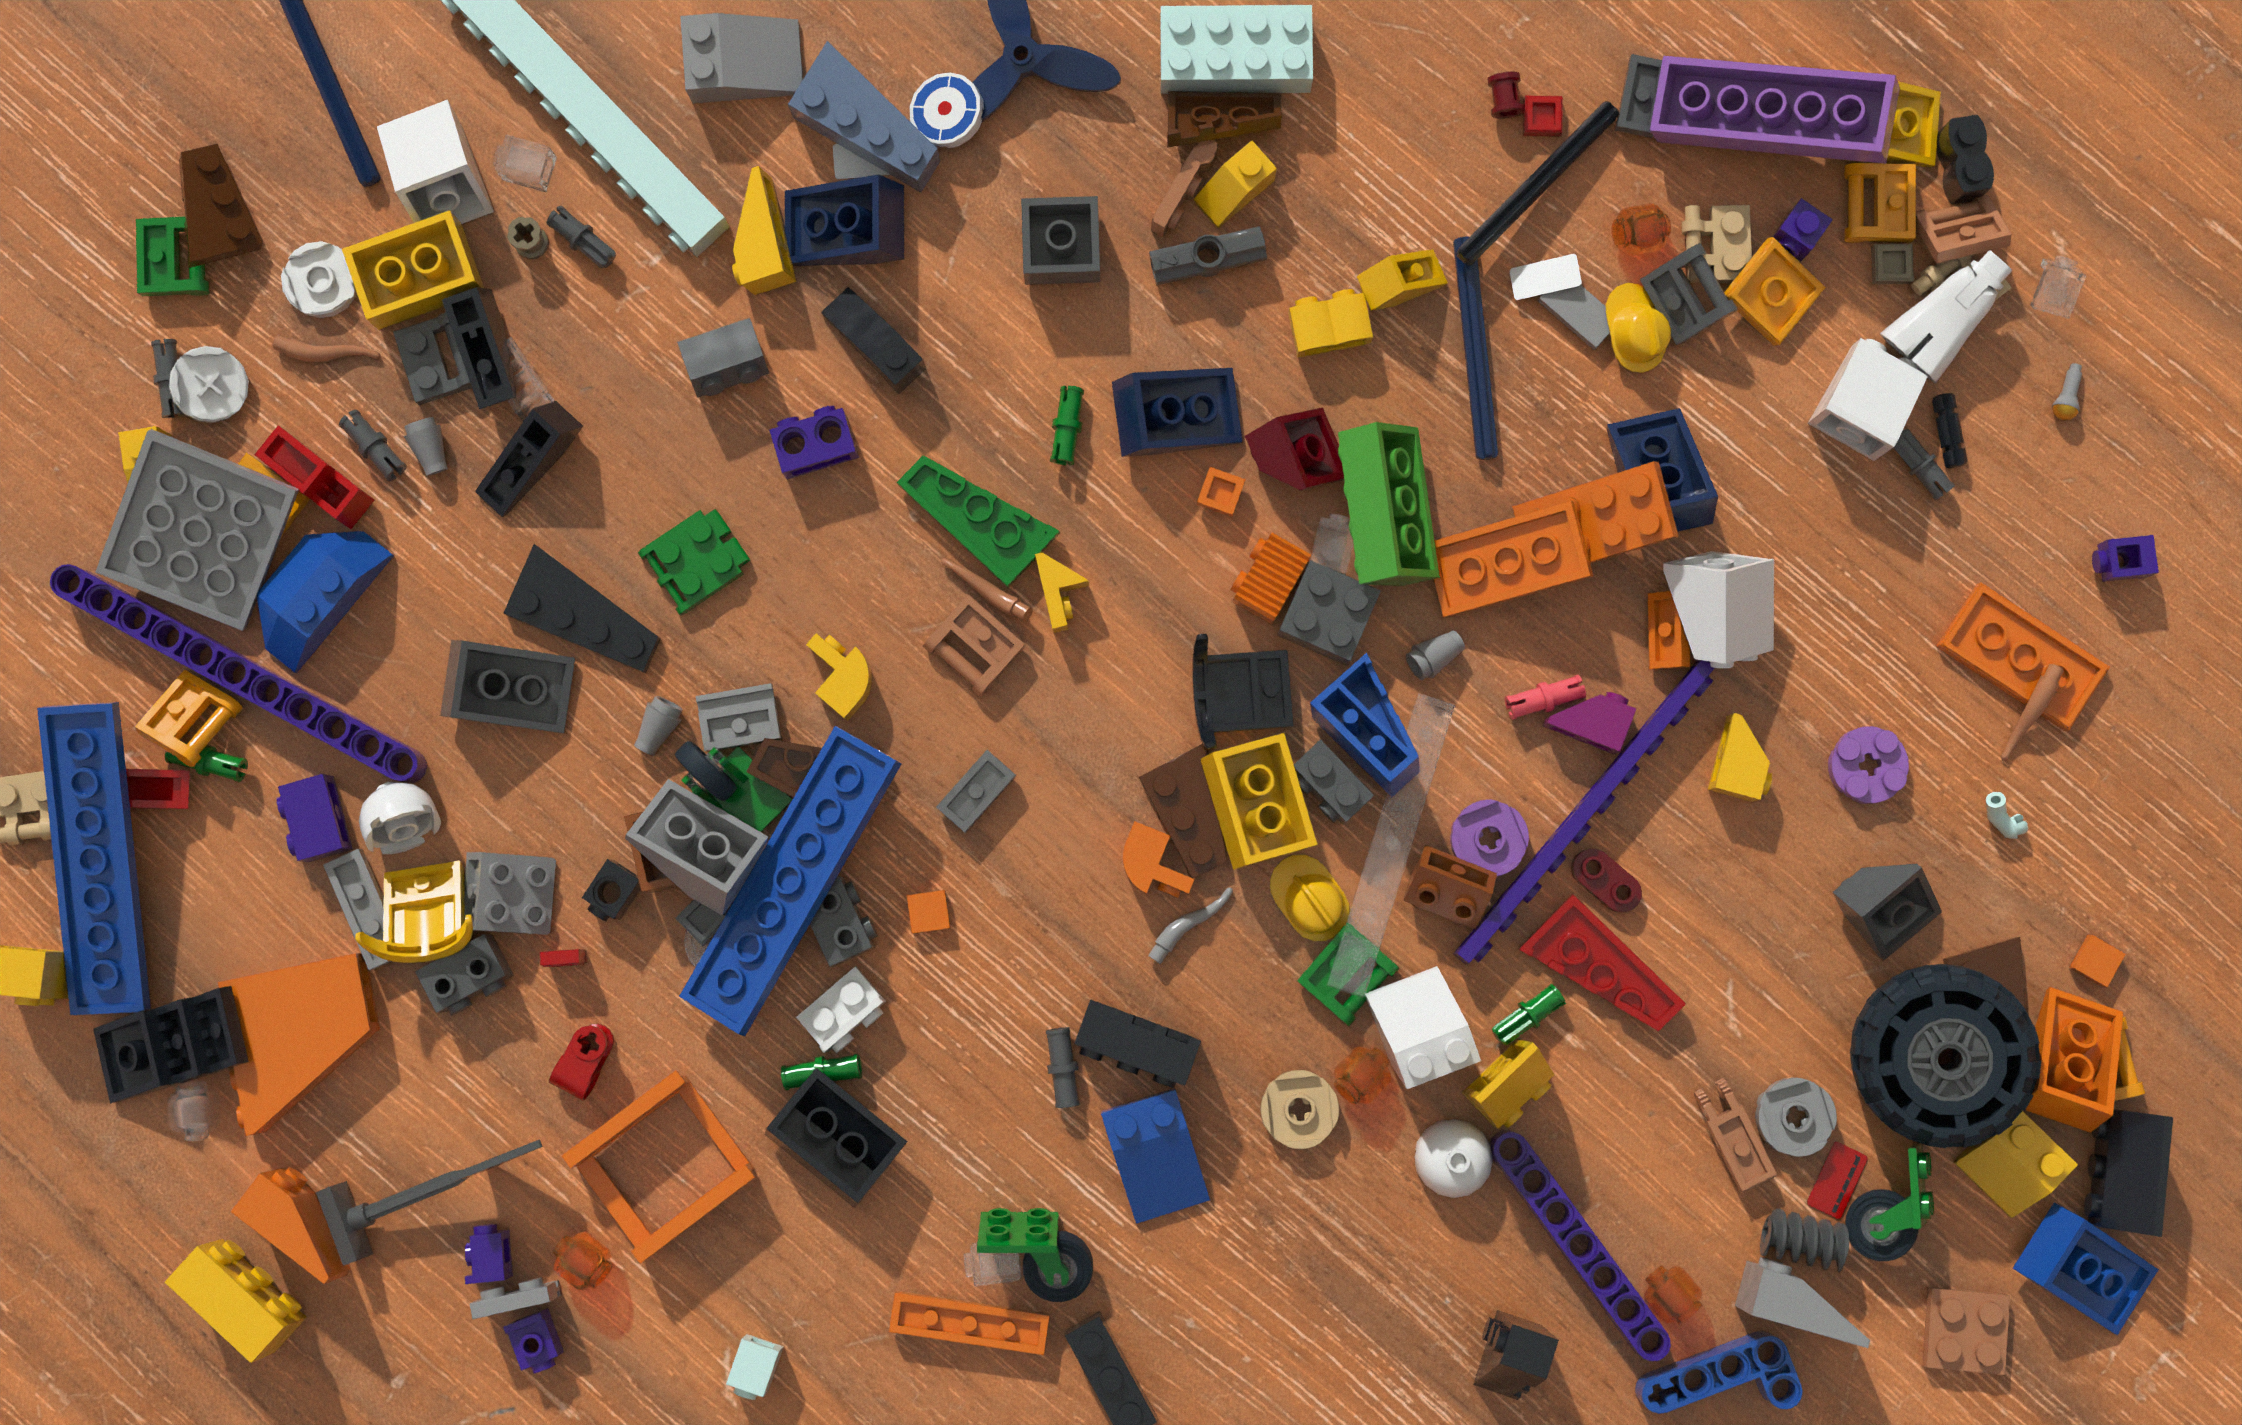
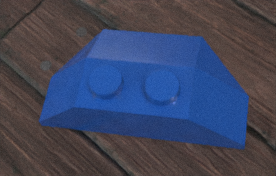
[257,531,394,673]

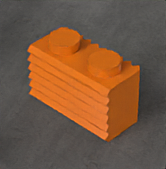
[1230,533,1312,625]

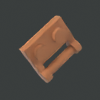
[1916,195,2012,264]
[923,594,1026,697]

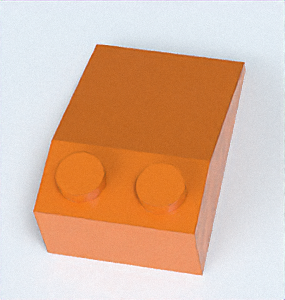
[2026,987,2123,1133]
[231,1167,351,1284]

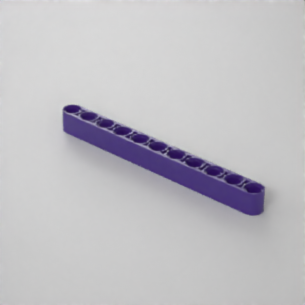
[50,564,427,783]

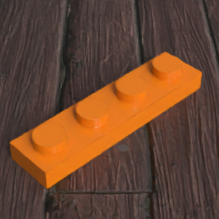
[889,1291,1050,1355]

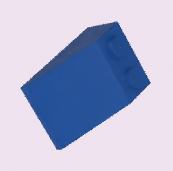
[1101,1088,1210,1224]
[2013,1202,2159,1335]

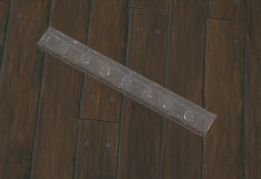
[1326,693,1455,998]

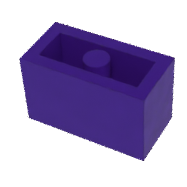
[276,774,353,862]

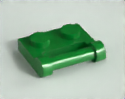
[136,216,209,297]
[1296,922,1400,1027]

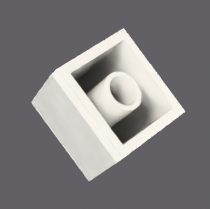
[377,100,494,224]
[1807,338,1928,461]
[1663,551,1774,668]
[1365,966,1481,1089]

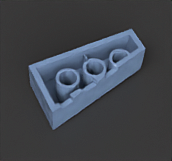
[788,41,940,193]

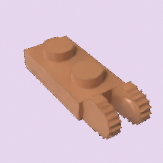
[1151,139,1218,238]
[1694,1078,1777,1193]

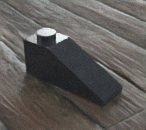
[442,287,517,409]
[821,287,926,394]
[475,401,583,517]

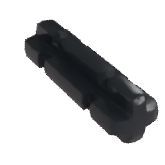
[1932,393,1968,468]

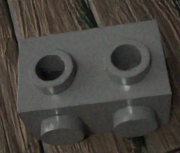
[677,318,769,398]
[1294,739,1374,824]
[810,876,878,967]
[415,934,514,1016]

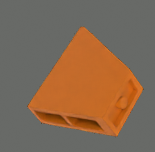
[218,953,380,1136]

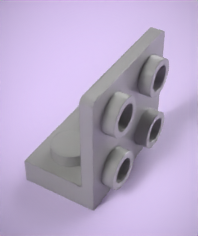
[464,852,556,935]

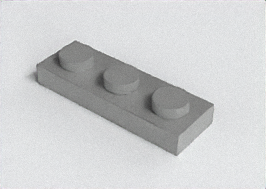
[323,849,392,970]

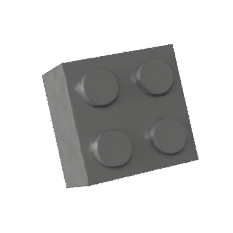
[1021,196,1101,285]
[1277,560,1381,666]

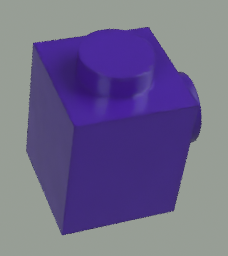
[1772,198,1833,261]

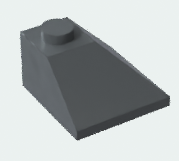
[1833,864,1942,961]

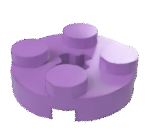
[1828,726,1909,804]
[1450,799,1529,876]

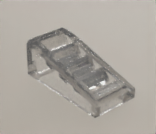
[507,337,555,421]

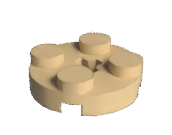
[1260,1070,1339,1149]

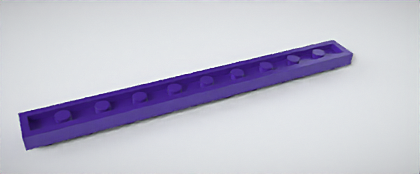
[1453,660,1715,964]

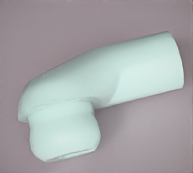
[1986,792,2028,839]

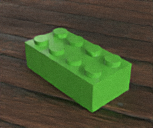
[1338,422,1440,586]

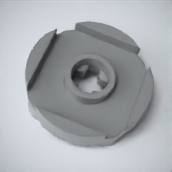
[1755,1077,1837,1157]

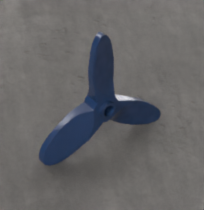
[972,0,1121,123]

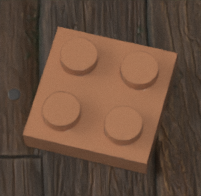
[1922,1287,2010,1375]

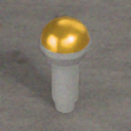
[2052,363,2082,420]

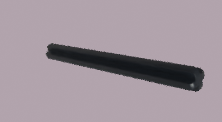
[1456,101,1619,266]

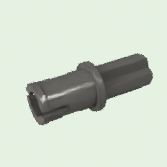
[546,206,616,268]
[1894,429,1955,500]

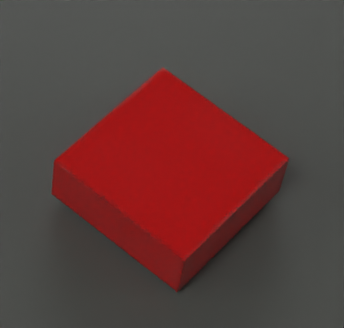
[1523,95,1563,137]
[540,949,587,967]

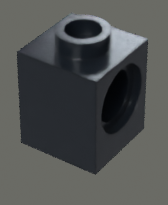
[582,859,641,922]

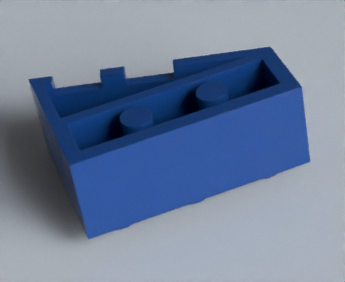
[1310,653,1420,797]

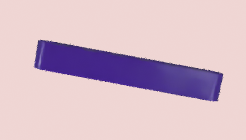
[1490,1130,1671,1361]

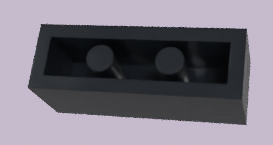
[1065,1311,1157,1425]

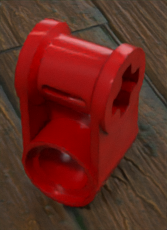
[549,1024,614,1101]

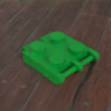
[638,509,750,616]

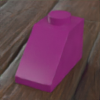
[1542,692,1636,755]

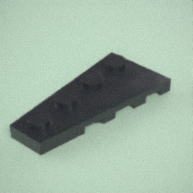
[504,544,661,673]

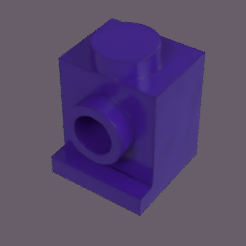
[2092,535,2159,582]
[465,1224,513,1284]
[503,1308,564,1374]

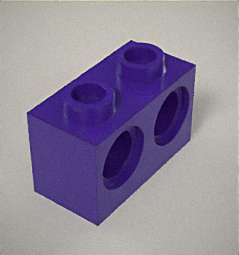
[769,406,859,480]

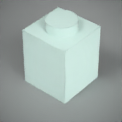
[726,1334,784,1400]

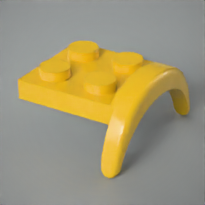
[355,861,473,963]

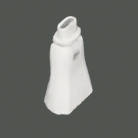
[1880,250,2012,383]

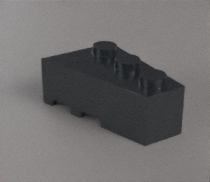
[1074,999,1201,1088]
[1473,1310,1559,1400]

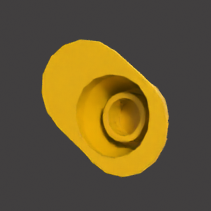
[1605,283,1671,373]
[1270,855,1349,941]

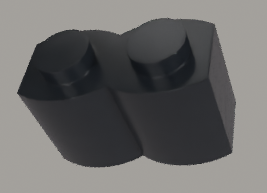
[1936,115,1994,205]

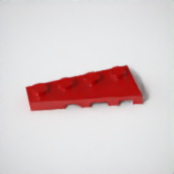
[1519,894,1686,1031]

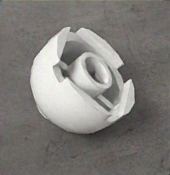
[359,782,441,854]
[1415,1119,1493,1198]

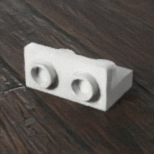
[796,966,886,1054]

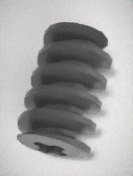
[1760,1208,1849,1273]

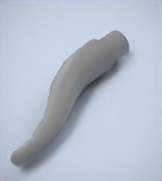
[1148,888,1233,964]

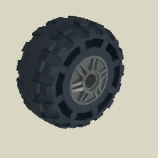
[1850,964,2041,1148]

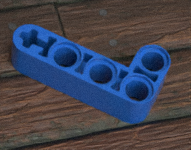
[1635,1331,1803,1414]

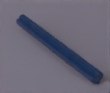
[279,0,381,187]
[1453,236,1498,460]

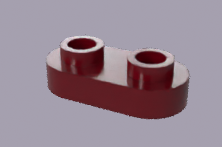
[1571,848,1642,912]

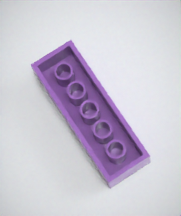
[1650,56,1900,164]

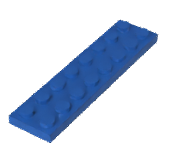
[37,702,151,1015]
[679,726,902,1036]

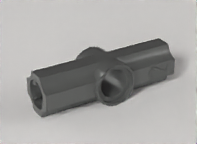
[1149,226,1267,286]

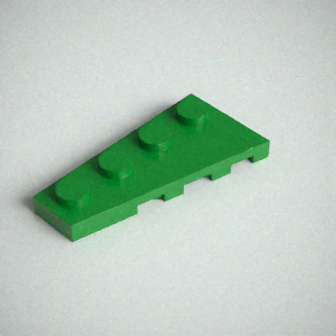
[897,455,1060,588]

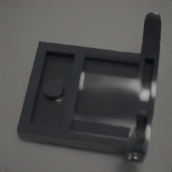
[1192,634,1294,749]

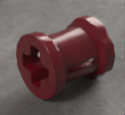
[1487,71,1525,119]

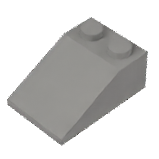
[680,13,803,104]
[625,779,768,916]
[1735,1257,1870,1348]

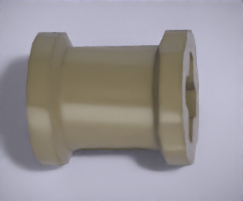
[507,217,549,259]

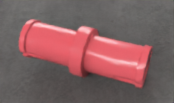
[1505,675,1586,720]

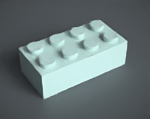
[1160,5,1313,94]

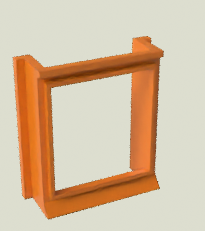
[562,1070,755,1264]

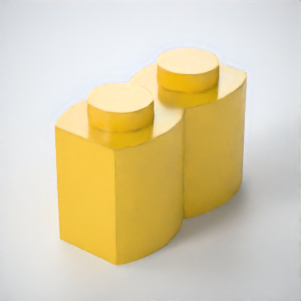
[1288,289,1373,357]

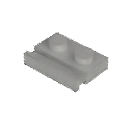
[695,683,782,752]
[470,1278,561,1319]

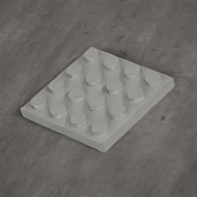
[95,429,299,631]

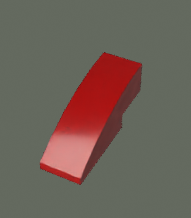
[254,425,375,529]
[126,769,190,809]

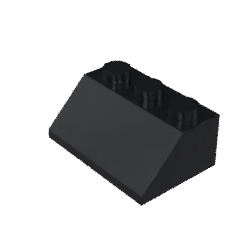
[765,1068,908,1208]
[2084,1109,2173,1237]

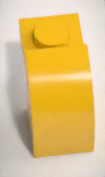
[806,633,872,721]

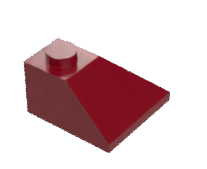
[1245,407,1344,491]

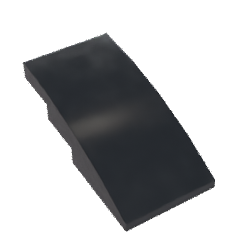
[93,986,249,1104]

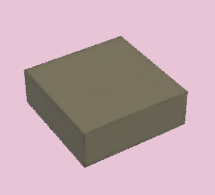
[1871,244,1914,284]

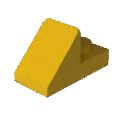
[1035,553,1089,633]

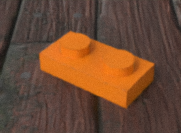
[1648,591,1690,670]

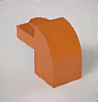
[1123,821,1195,898]

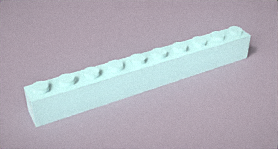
[440,0,730,257]

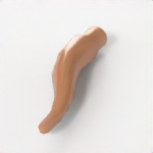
[272,335,380,363]
[941,558,1033,621]
[2001,664,2064,761]

